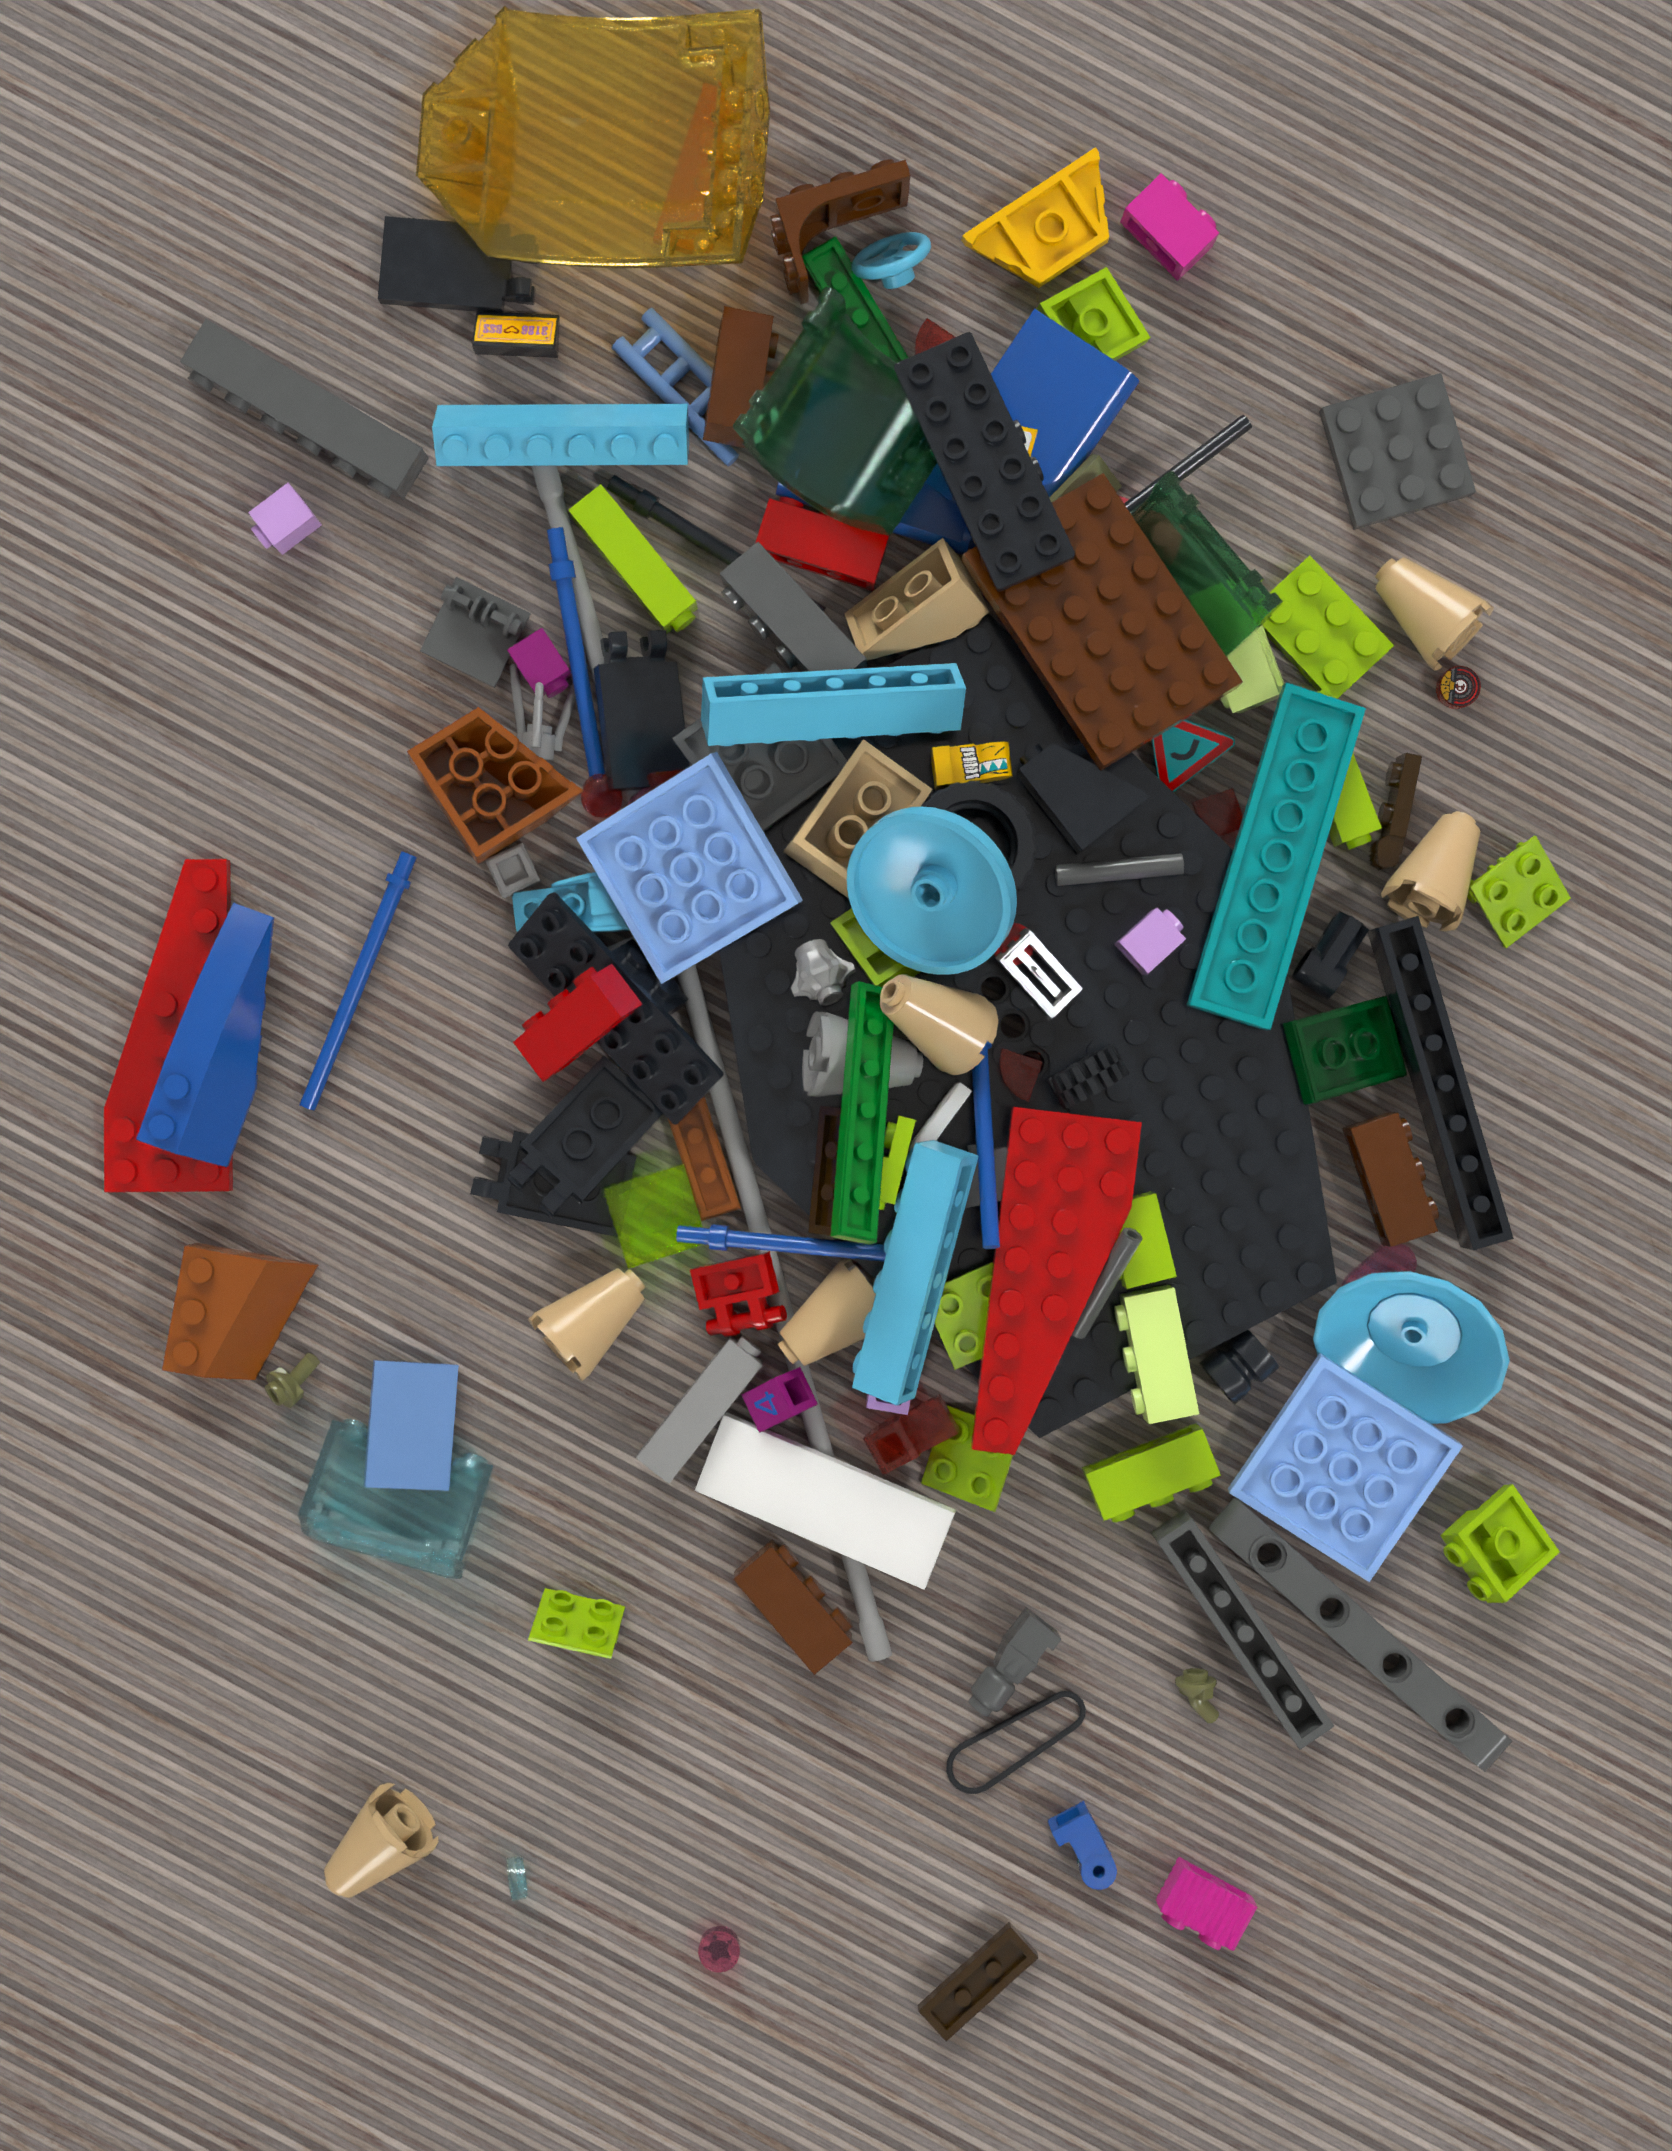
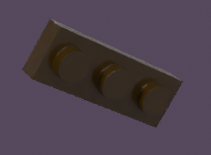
[808,1106,841,1236]
[918,1921,1039,2042]

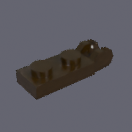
[1369,753,1422,871]

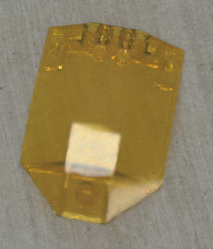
[416,6,770,268]

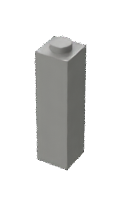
[636,1336,763,1484]

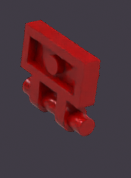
[690,1251,787,1337]

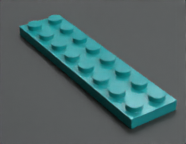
[1187,682,1366,1031]

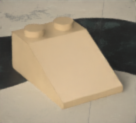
[844,538,989,660]
[783,739,933,898]

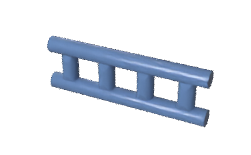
[612,308,769,467]

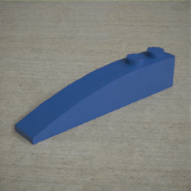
[136,903,275,1167]

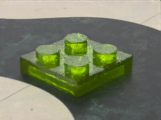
[603,1163,704,1269]

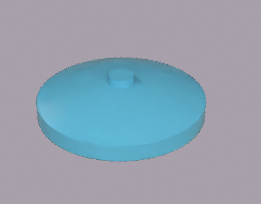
[847,807,1017,975]

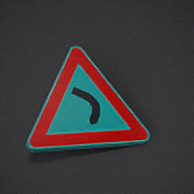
[1152,719,1235,792]

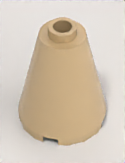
[1375,557,1494,671]
[1381,811,1480,931]
[880,975,998,1076]
[778,1258,876,1366]
[528,1268,646,1381]
[324,1783,438,1898]

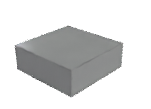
[485,843,541,899]

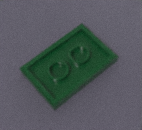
[1283,995,1407,1105]

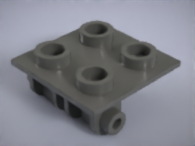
[420,577,531,688]

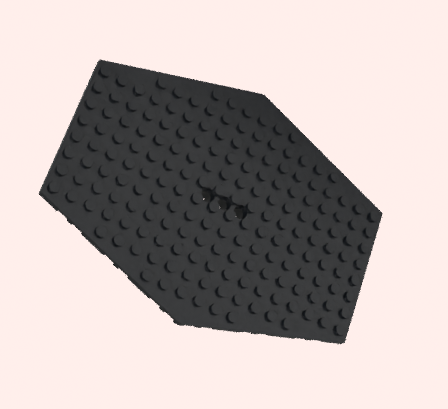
[719,613,1337,1438]

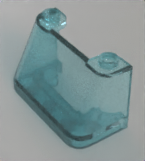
[298,1419,494,1579]

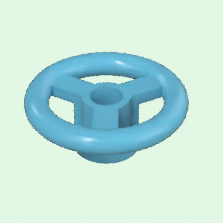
[851,232,931,289]

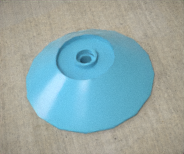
[1313,1271,1510,1424]

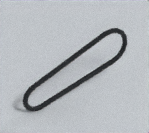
[946,1691,1086,1794]

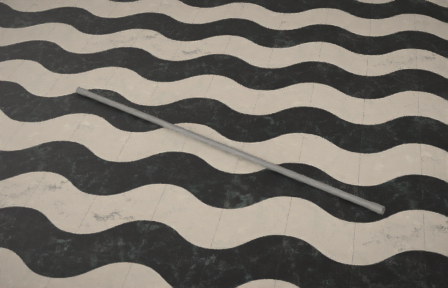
[531,466,892,1662]

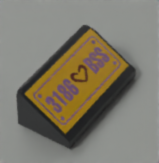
[472,311,560,358]

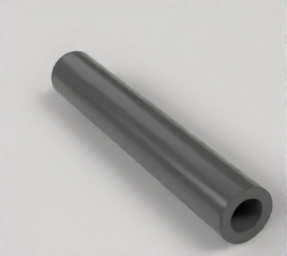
[1055,853,1184,886]
[1072,1228,1143,1339]

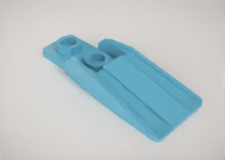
[512,872,630,932]

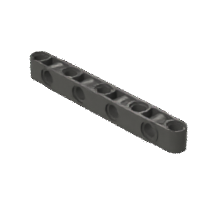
[1208,1497,1513,1772]

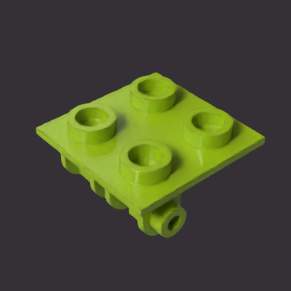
[1467,835,1571,948]
[935,1262,993,1370]
[921,1405,1013,1512]
[528,1588,625,1659]

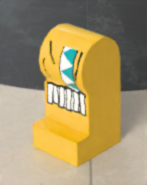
[930,742,1013,790]

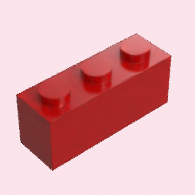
[755,497,889,591]
[513,964,642,1082]

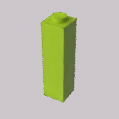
[569,484,698,634]
[1318,688,1382,850]

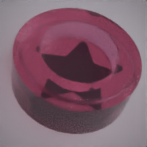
[698,1926,740,1973]

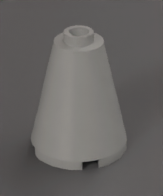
[802,1011,923,1097]

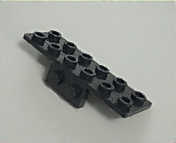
[894,332,1075,592]
[508,892,724,1125]

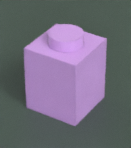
[248,482,322,555]
[1114,908,1186,975]

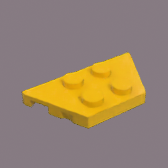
[961,147,1109,288]

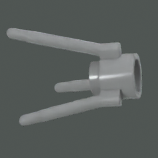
[509,664,576,761]

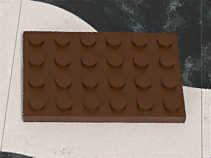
[961,473,1243,771]

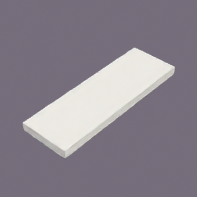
[695,1412,956,1590]

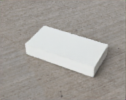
[908,1082,972,1151]

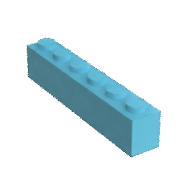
[432,404,689,466]
[701,663,966,746]
[852,1140,979,1406]

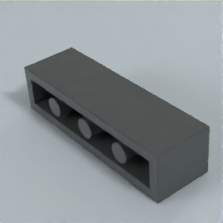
[719,542,869,672]

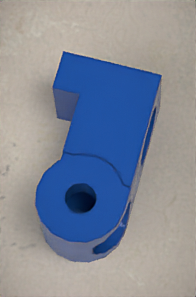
[1047,1801,1117,1890]

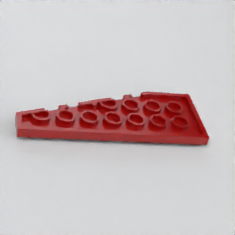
[104,859,233,1193]
[971,1107,1142,1455]

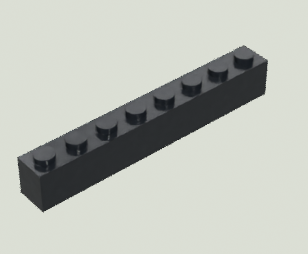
[1368,916,1514,1251]

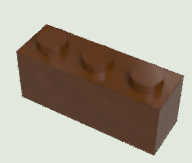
[703,306,779,449]
[1342,1112,1439,1247]
[733,1539,853,1675]

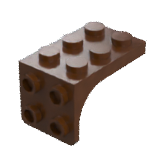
[770,159,911,305]

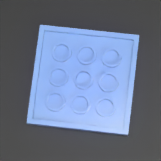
[576,752,803,984]
[1228,1353,1463,1582]

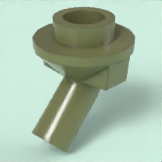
[265,1353,320,1408]
[1175,1668,1219,1723]

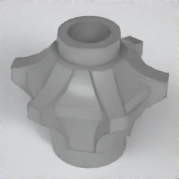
[791,939,856,1006]

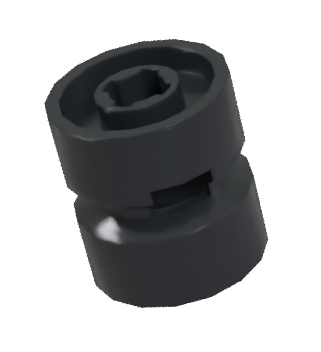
[1199,1330,1279,1405]

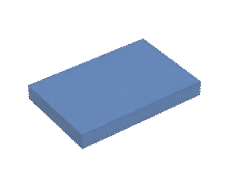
[363,1360,459,1491]

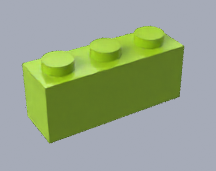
[1082,1423,1221,1523]

